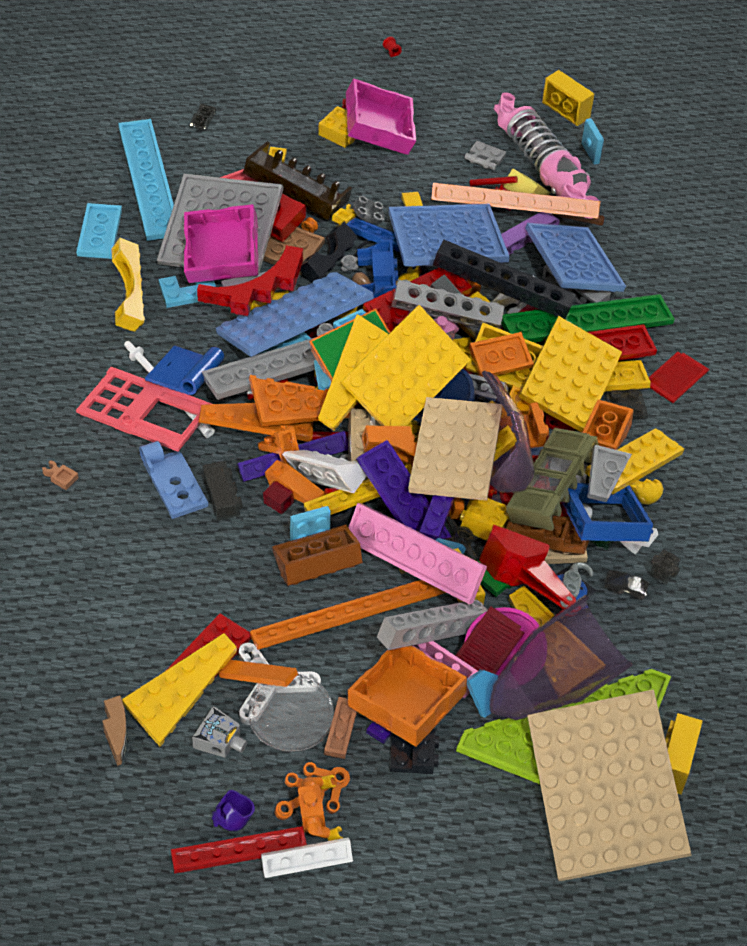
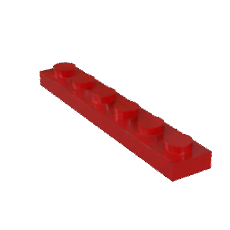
[171,826,307,874]

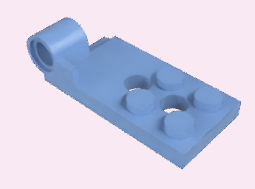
[139,441,208,519]

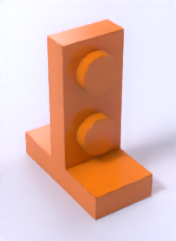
[258,426,299,466]

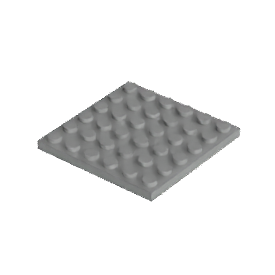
[157,174,284,274]

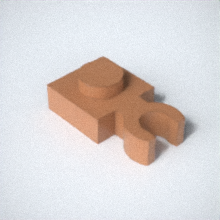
[42,461,78,490]

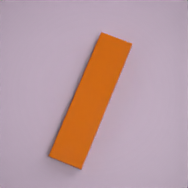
[218,660,298,687]

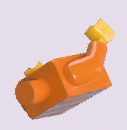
[298,775,343,841]

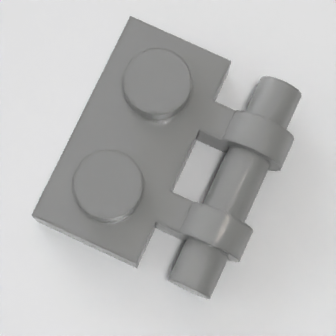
[465,141,506,170]

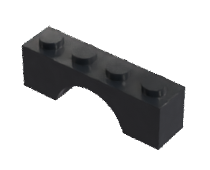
[300,221,357,283]

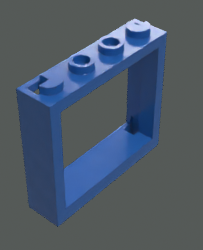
[561,483,654,542]

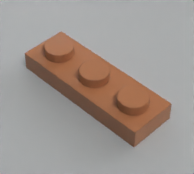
[324,697,357,759]

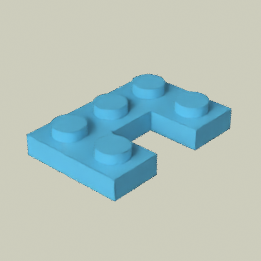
[158,276,216,308]

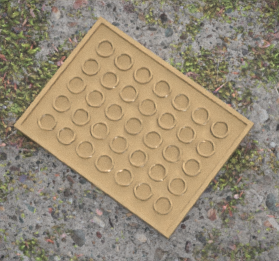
[527,689,692,881]

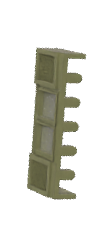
[506,428,599,531]

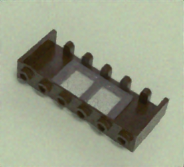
[243,141,352,220]

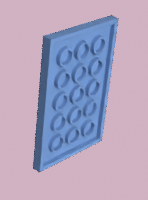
[525,223,626,292]

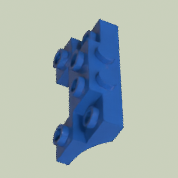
[357,239,398,298]

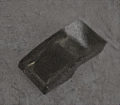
[189,104,216,131]
[604,570,649,600]

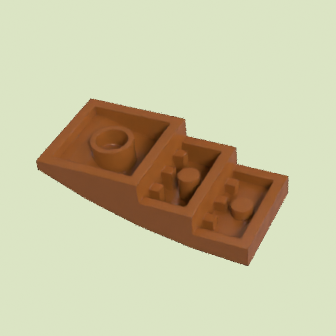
[506,515,589,554]

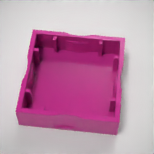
[346,78,416,154]
[184,204,259,283]

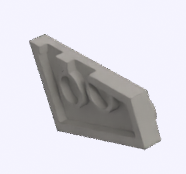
[587,445,632,502]

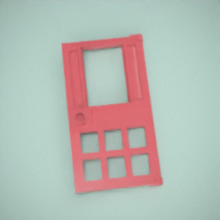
[76,367,212,452]

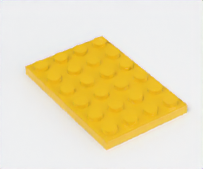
[340,305,471,426]
[518,316,622,433]

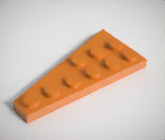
[249,375,365,426]
[199,403,314,442]

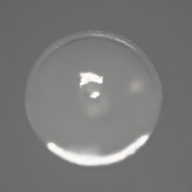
[248,673,334,752]

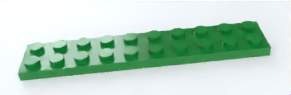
[501,294,675,343]

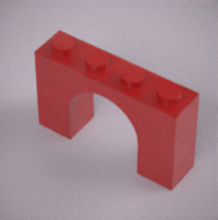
[248,180,306,242]

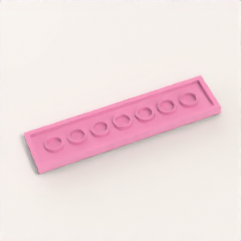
[348,503,487,604]

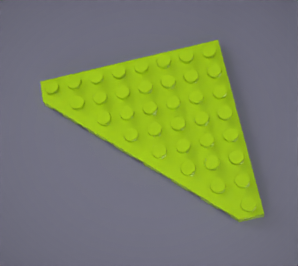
[456,669,671,784]

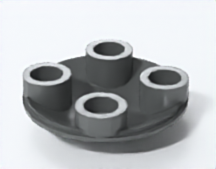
[353,196,385,224]

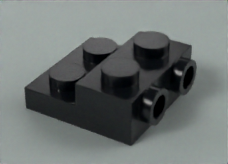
[390,729,439,775]

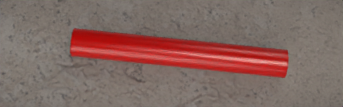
[470,176,518,186]

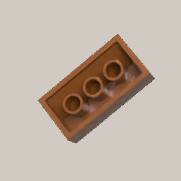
[272,525,363,585]

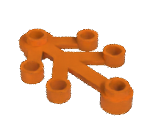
[275,762,350,820]

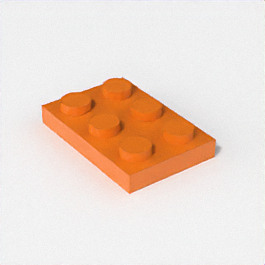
[469,332,534,378]

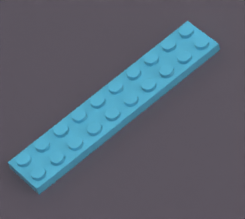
[118,119,174,241]

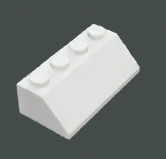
[282,450,367,493]

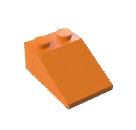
[582,399,634,450]

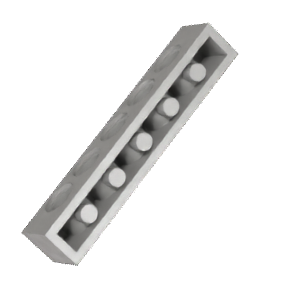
[391,280,504,329]
[377,600,488,650]

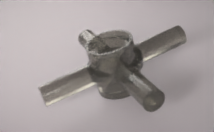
[443,516,484,561]

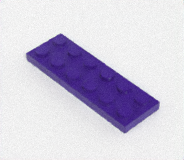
[356,440,452,540]

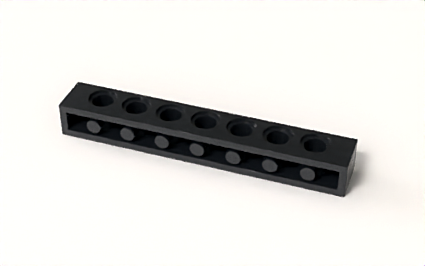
[433,239,576,320]

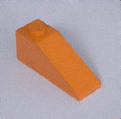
[264,460,325,503]

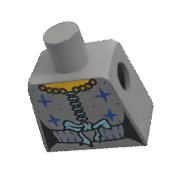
[192,707,247,758]

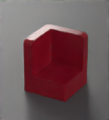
[263,481,294,515]

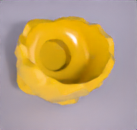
[630,479,663,505]

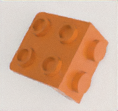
[500,402,549,451]

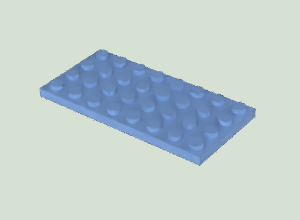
[216,272,374,357]

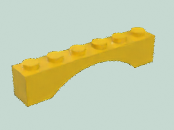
[111,238,145,331]

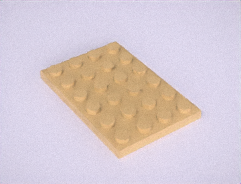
[408,397,503,500]

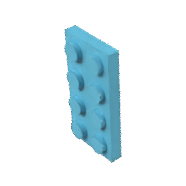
[77,203,122,259]

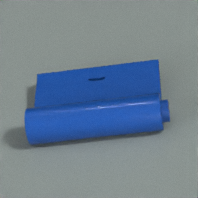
[145,346,224,395]

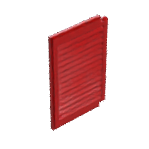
[649,352,710,403]

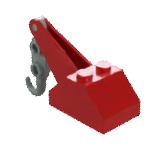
[479,524,593,611]

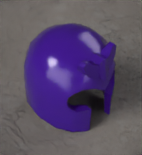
[212,790,255,831]

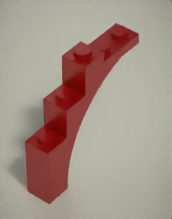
[197,245,303,316]

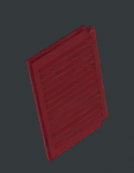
[455,606,524,674]

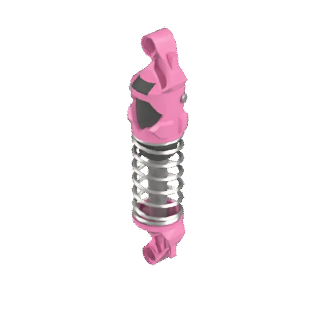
[494,93,599,219]

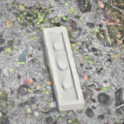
[261,838,353,878]

